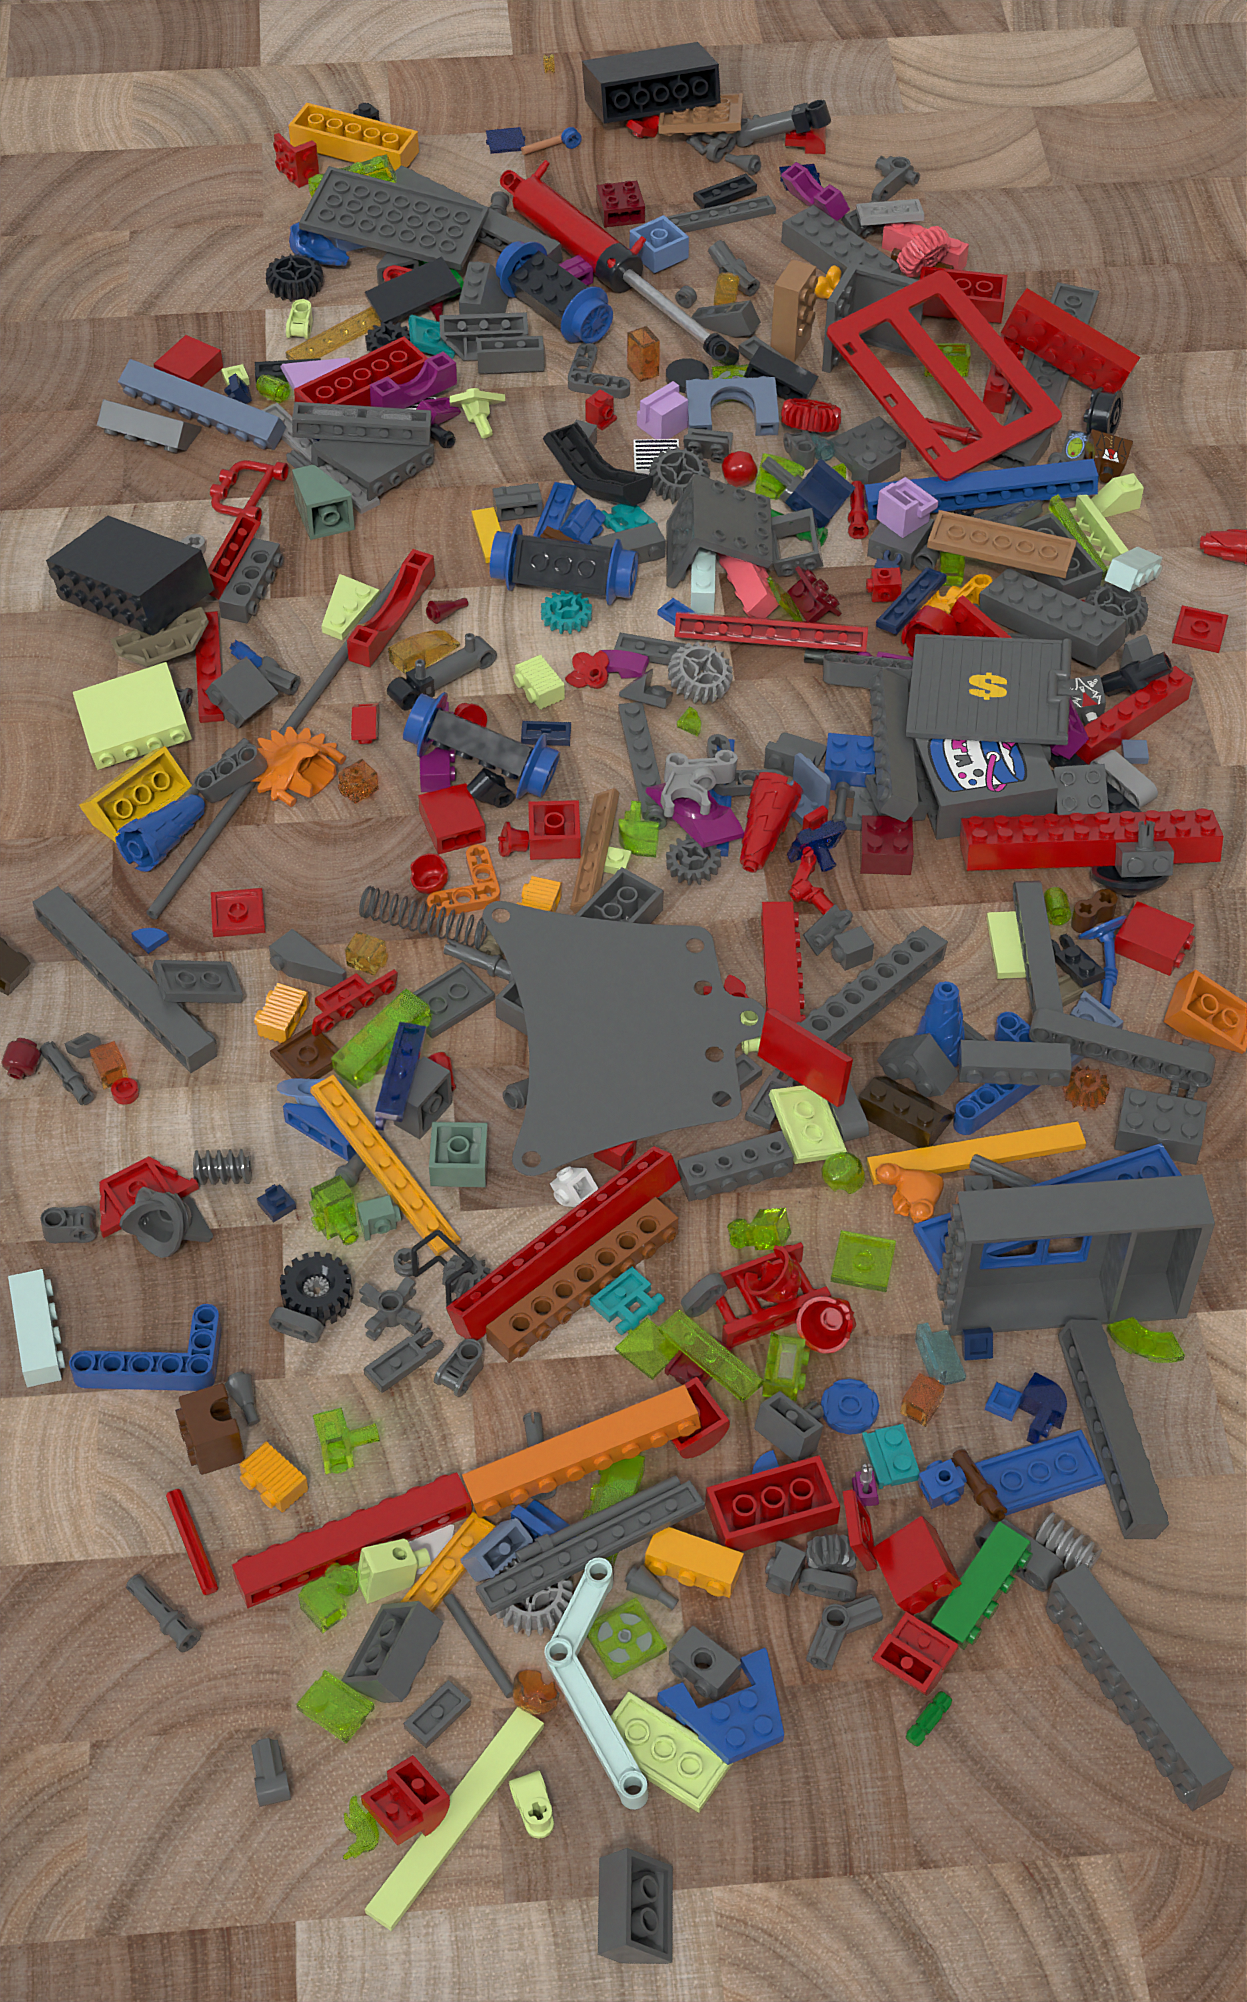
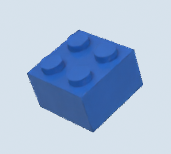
[824,733,875,790]

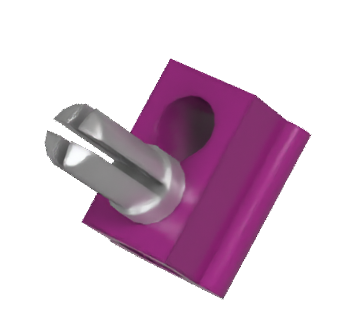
[852,1464,879,1506]

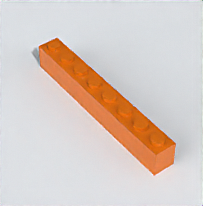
[462,1385,701,1518]

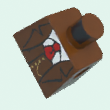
[1084,429,1133,483]

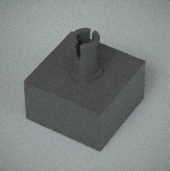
[382,1056,452,1139]

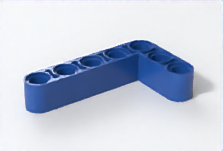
[953,1012,1041,1135]
[69,1304,222,1391]

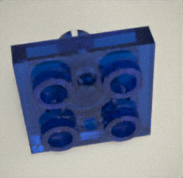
[787,820,847,872]

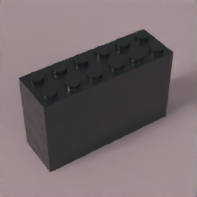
[582,42,721,124]
[46,515,215,636]

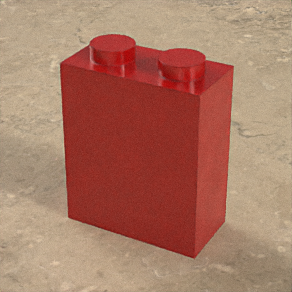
[154,335,223,387]
[418,783,486,855]
[1115,901,1196,976]
[872,1516,962,1616]

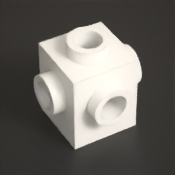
[550,1166,598,1207]

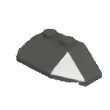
[439,312,528,361]

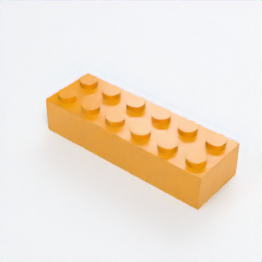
[288,102,419,173]

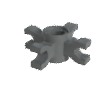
[359,1276,422,1341]

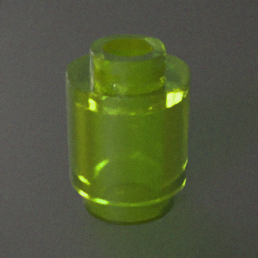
[256,374,290,403]
[1044,887,1072,925]

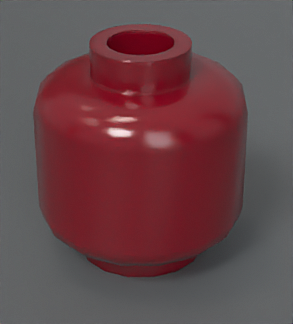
[1,1038,41,1080]

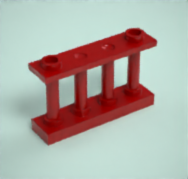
[698,1242,832,1348]

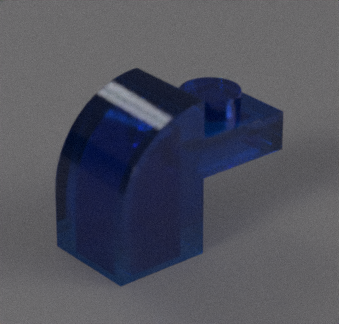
[1019,1372,1067,1445]

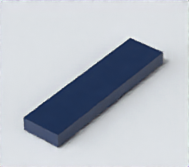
[876,567,947,635]

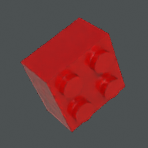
[528,800,581,860]

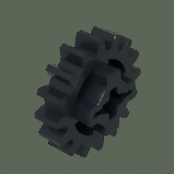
[365,321,410,352]

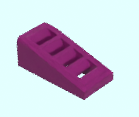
[416,397,461,425]

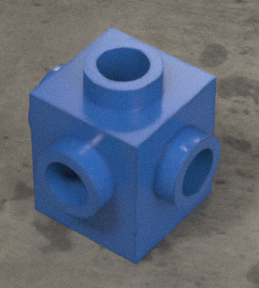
[918,1459,967,1509]

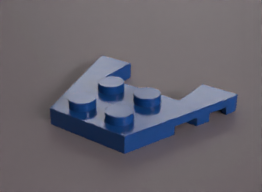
[657,1648,784,1765]

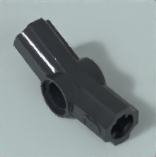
[1101,652,1173,697]

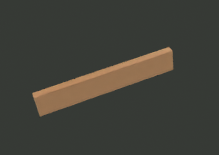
[570,788,620,914]

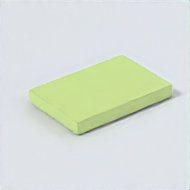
[986,911,1026,979]
[769,1085,847,1164]

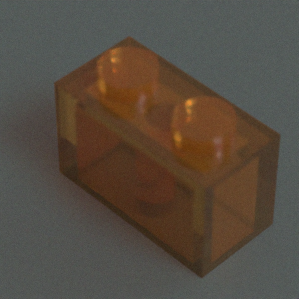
[627,326,660,382]

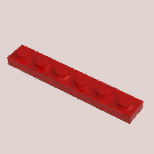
[195,611,224,723]

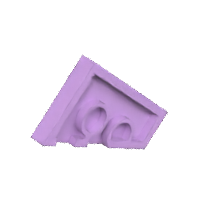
[280,358,351,391]

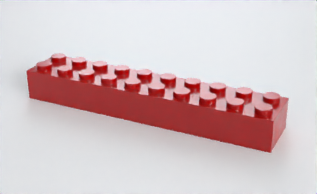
[960,808,1224,871]

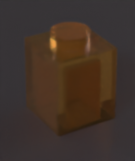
[89,1041,128,1090]
[900,1373,945,1427]

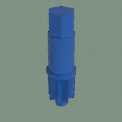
[229,639,262,668]

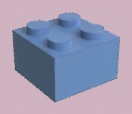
[629,215,689,273]

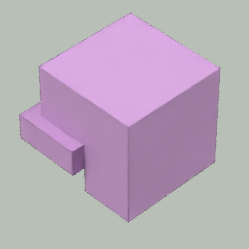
[637,381,688,439]
[877,477,938,538]

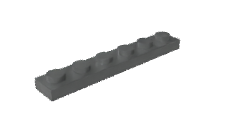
[618,702,661,819]

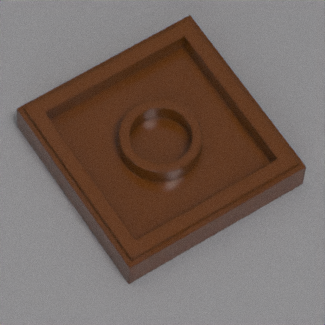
[270,1024,346,1079]

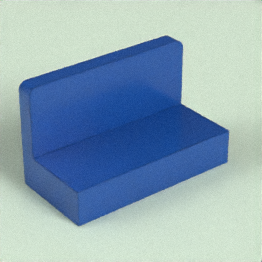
[511,1500,578,1547]

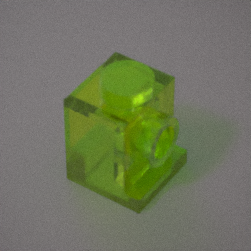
[938,552,965,586]

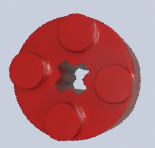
[901,605,957,657]

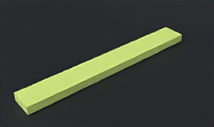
[365,1706,544,1932]

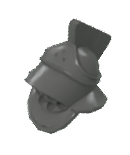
[119,1187,213,1258]

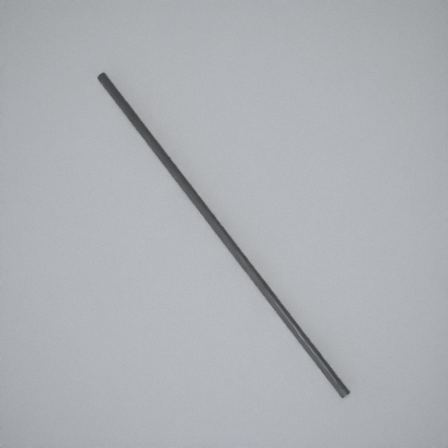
[146,567,401,919]

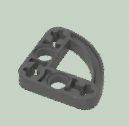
[970,500,1043,527]

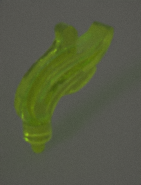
[343,1795,379,1860]

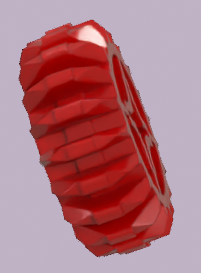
[781,398,841,433]

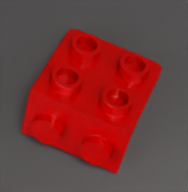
[273,133,320,188]

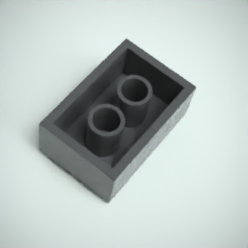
[1114,1087,1207,1165]

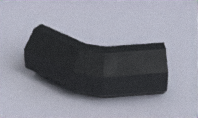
[543,422,653,506]

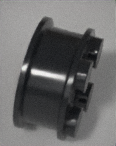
[1083,387,1123,435]

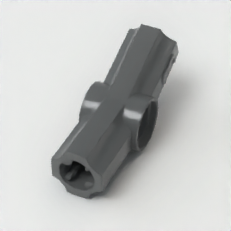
[708,240,760,297]

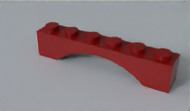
[347,549,435,668]

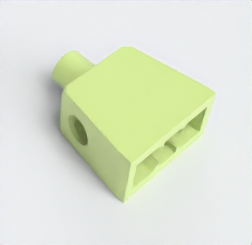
[356,1539,430,1604]

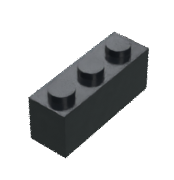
[744,345,819,400]

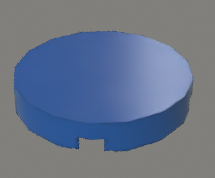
[821,1379,880,1435]

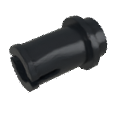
[430,423,456,448]

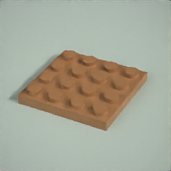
[658,93,743,136]

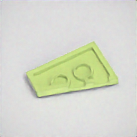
[322,574,380,640]

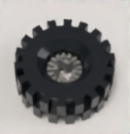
[280,1252,353,1326]

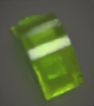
[618,801,659,858]

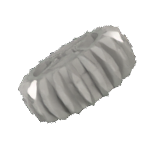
[668,641,733,705]
[495,1555,573,1637]

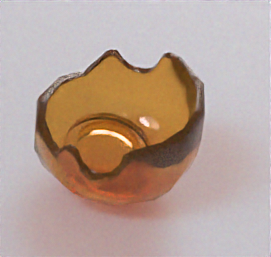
[512,1669,560,1715]

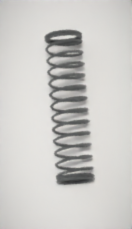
[359,885,489,950]

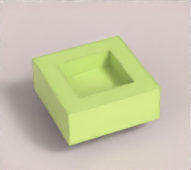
[221,364,250,386]
[603,847,631,874]

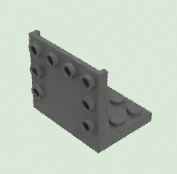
[822,262,924,373]
[666,474,773,588]

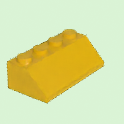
[79,746,192,843]

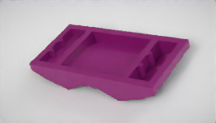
[645,783,744,848]

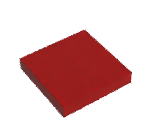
[1172,605,1229,653]
[211,888,265,937]
[842,1489,878,1571]

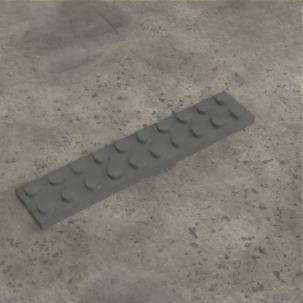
[1007,282,1099,428]

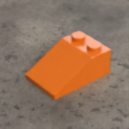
[1163,969,1247,1054]

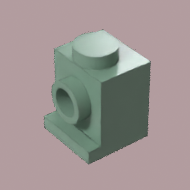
[357,1195,401,1241]

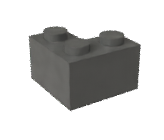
[877,1033,959,1097]

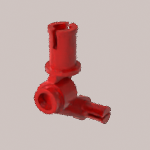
[788,847,834,915]

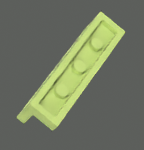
[1069,495,1129,576]

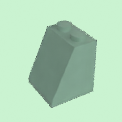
[292,465,355,540]

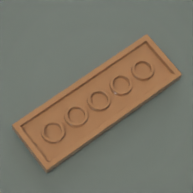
[927,510,1077,579]

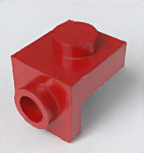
[626,115,660,138]

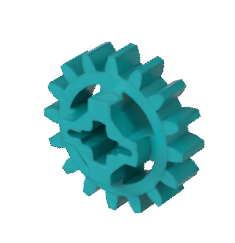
[541,590,592,634]

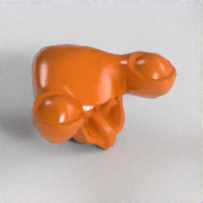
[876,1163,944,1224]

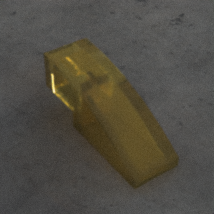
[388,630,460,674]

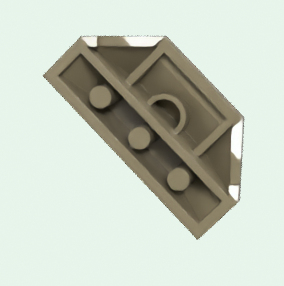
[111,607,208,667]

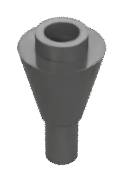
[725,153,761,175]
[224,1372,260,1426]
[624,1564,679,1610]

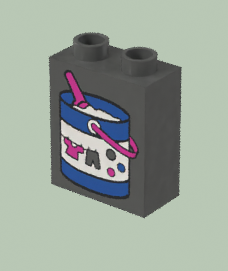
[913,738,1058,840]

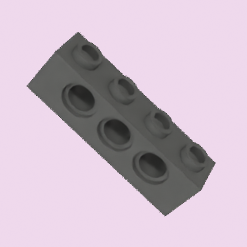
[219,538,283,624]

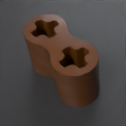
[1071,889,1118,934]

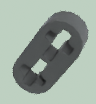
[681,1273,727,1317]
[269,1307,324,1343]
[798,1568,858,1602]

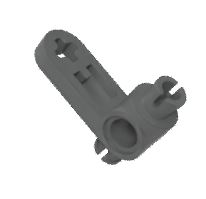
[871,156,920,202]

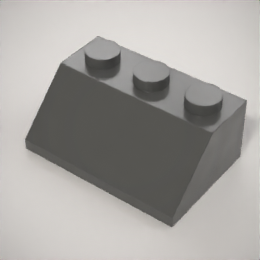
[459,261,509,315]
[340,1601,444,1703]
[598,1848,673,1964]

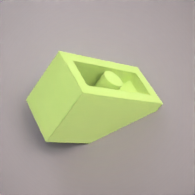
[1091,473,1144,517]

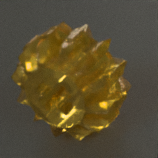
[714,272,740,305]

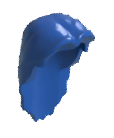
[289,222,349,266]

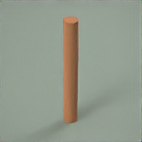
[521,135,574,155]

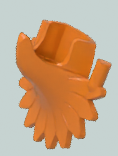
[251,726,346,807]

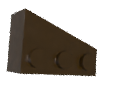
[0,937,31,996]

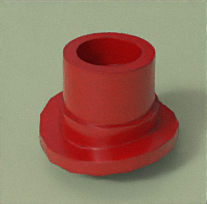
[454,703,488,727]
[498,821,529,857]

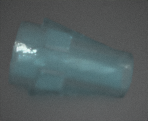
[810,432,835,461]

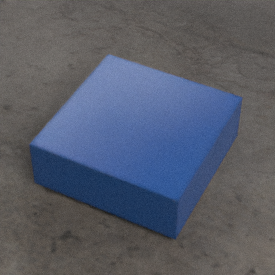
[985,1382,1024,1422]

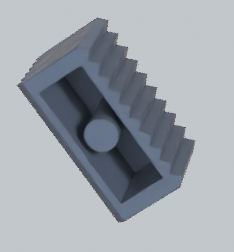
[460,1518,533,1582]

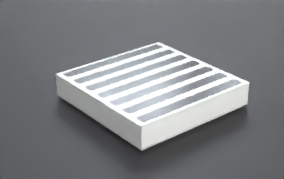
[633,439,679,475]

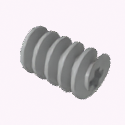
[1035,1512,1102,1571]

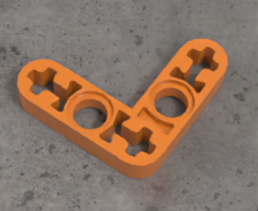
[427,844,500,917]

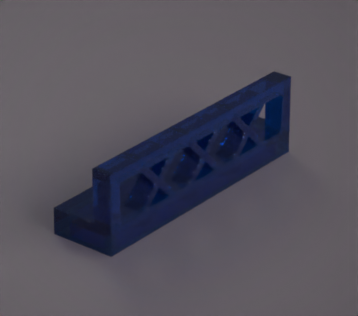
[375,1022,426,1131]

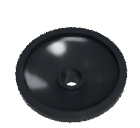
[1091,866,1169,898]

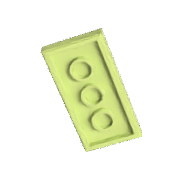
[610,1692,733,1813]

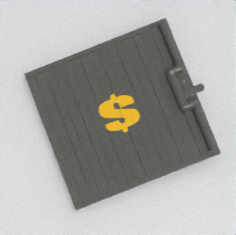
[906,634,1080,745]

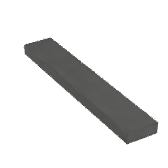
[651,195,776,233]

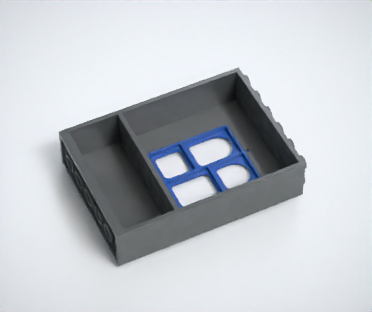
[937,1174,1215,1336]

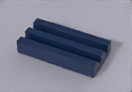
[521,721,571,746]

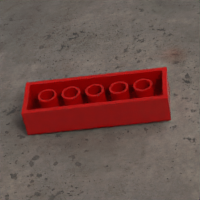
[1001,288,1141,393]
[294,336,428,407]

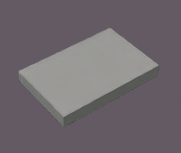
[856,199,924,226]

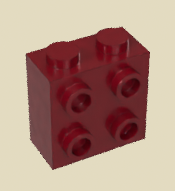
[596,180,645,228]

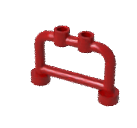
[210,460,289,522]

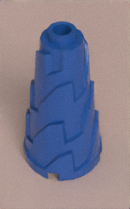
[115,794,205,872]
[914,981,964,1067]

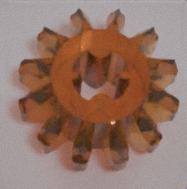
[1063,1065,1110,1111]

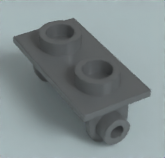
[803,904,853,956]

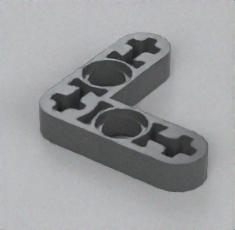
[568,343,630,399]
[706,734,785,796]

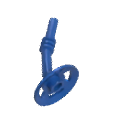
[1078,915,1127,1009]

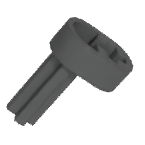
[761,456,803,502]

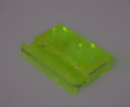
[296,1670,375,1744]

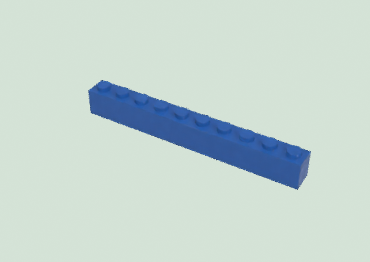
[865,459,1098,520]

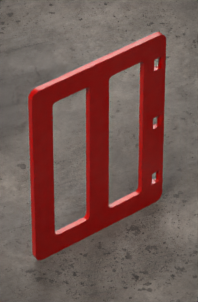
[826,270,1062,481]

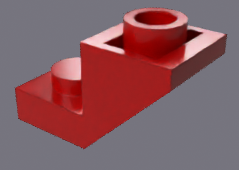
[351,703,380,744]

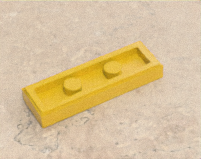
[471,507,501,563]

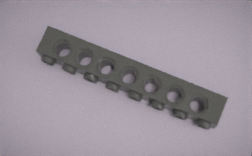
[796,925,948,1048]

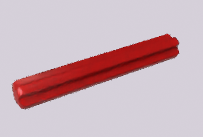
[166,1489,218,1595]

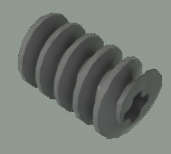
[193,1149,252,1185]

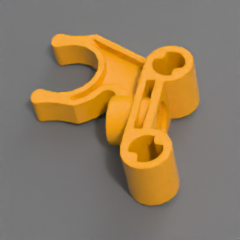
[913,574,992,617]

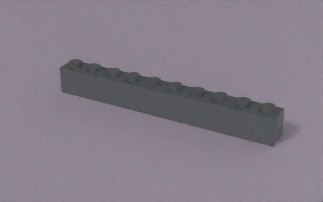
[385,165,563,264]
[32,886,217,1073]

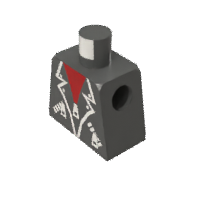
[1070,674,1106,726]

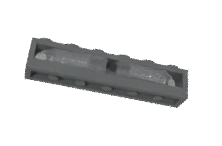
[292,402,431,446]

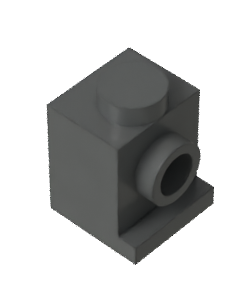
[765,1541,806,1597]

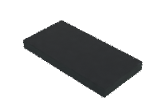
[364,256,462,324]

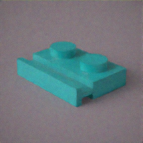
[861,1424,920,1489]

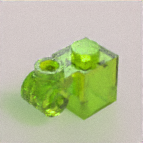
[727,1208,792,1250]
[298,1563,359,1634]

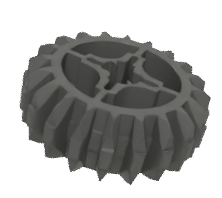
[649,446,710,504]
[1085,583,1149,638]

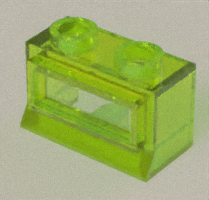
[762,1332,810,1401]

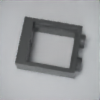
[771,508,824,577]

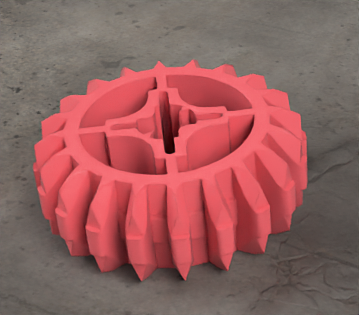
[897,226,952,278]

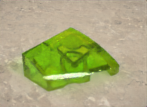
[755,453,805,500]

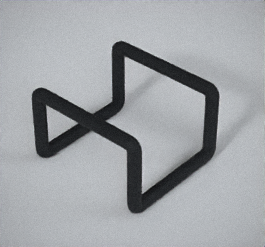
[411,1230,474,1307]

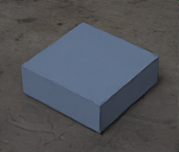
[1121,740,1149,764]

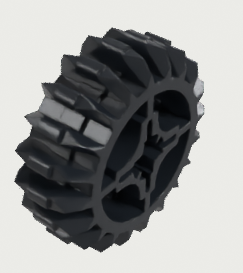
[265,253,324,302]

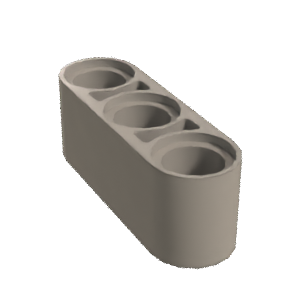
[1090,750,1158,809]

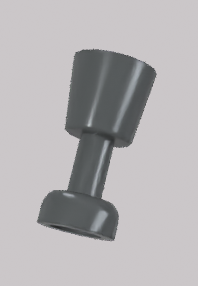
[913,533,940,571]

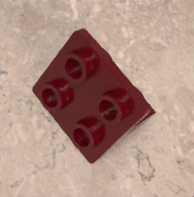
[787,566,842,622]

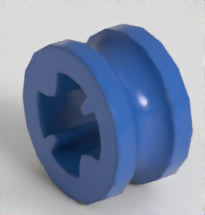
[561,127,582,149]

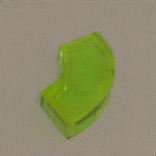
[1106,1317,1185,1363]

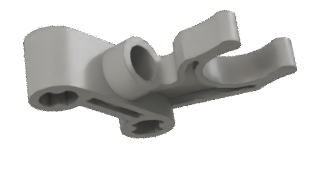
[660,750,738,817]

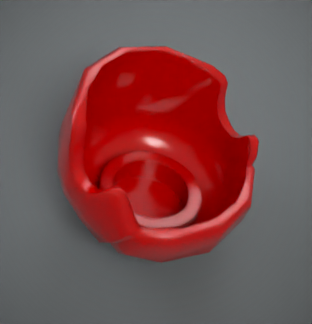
[722,451,758,487]
[410,853,449,894]

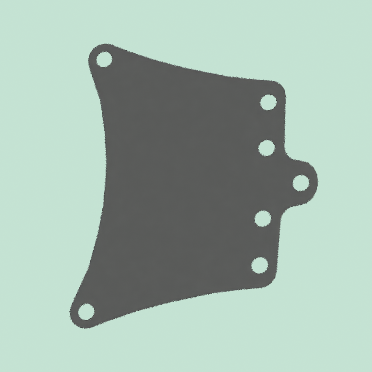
[482,901,766,1176]

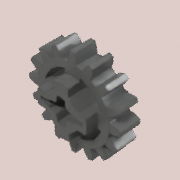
[666,834,721,885]

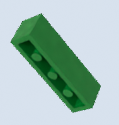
[931,1521,1033,1650]

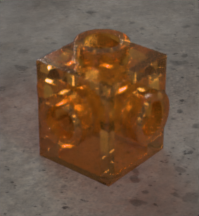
[338,759,379,804]

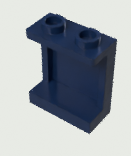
[785,458,856,529]

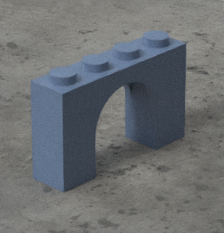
[685,376,779,436]

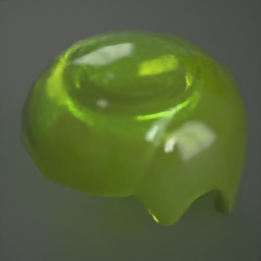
[821,1152,866,1194]

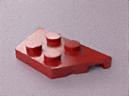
[99,1156,199,1238]

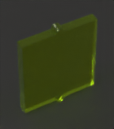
[767,576,803,621]
[615,1318,683,1380]

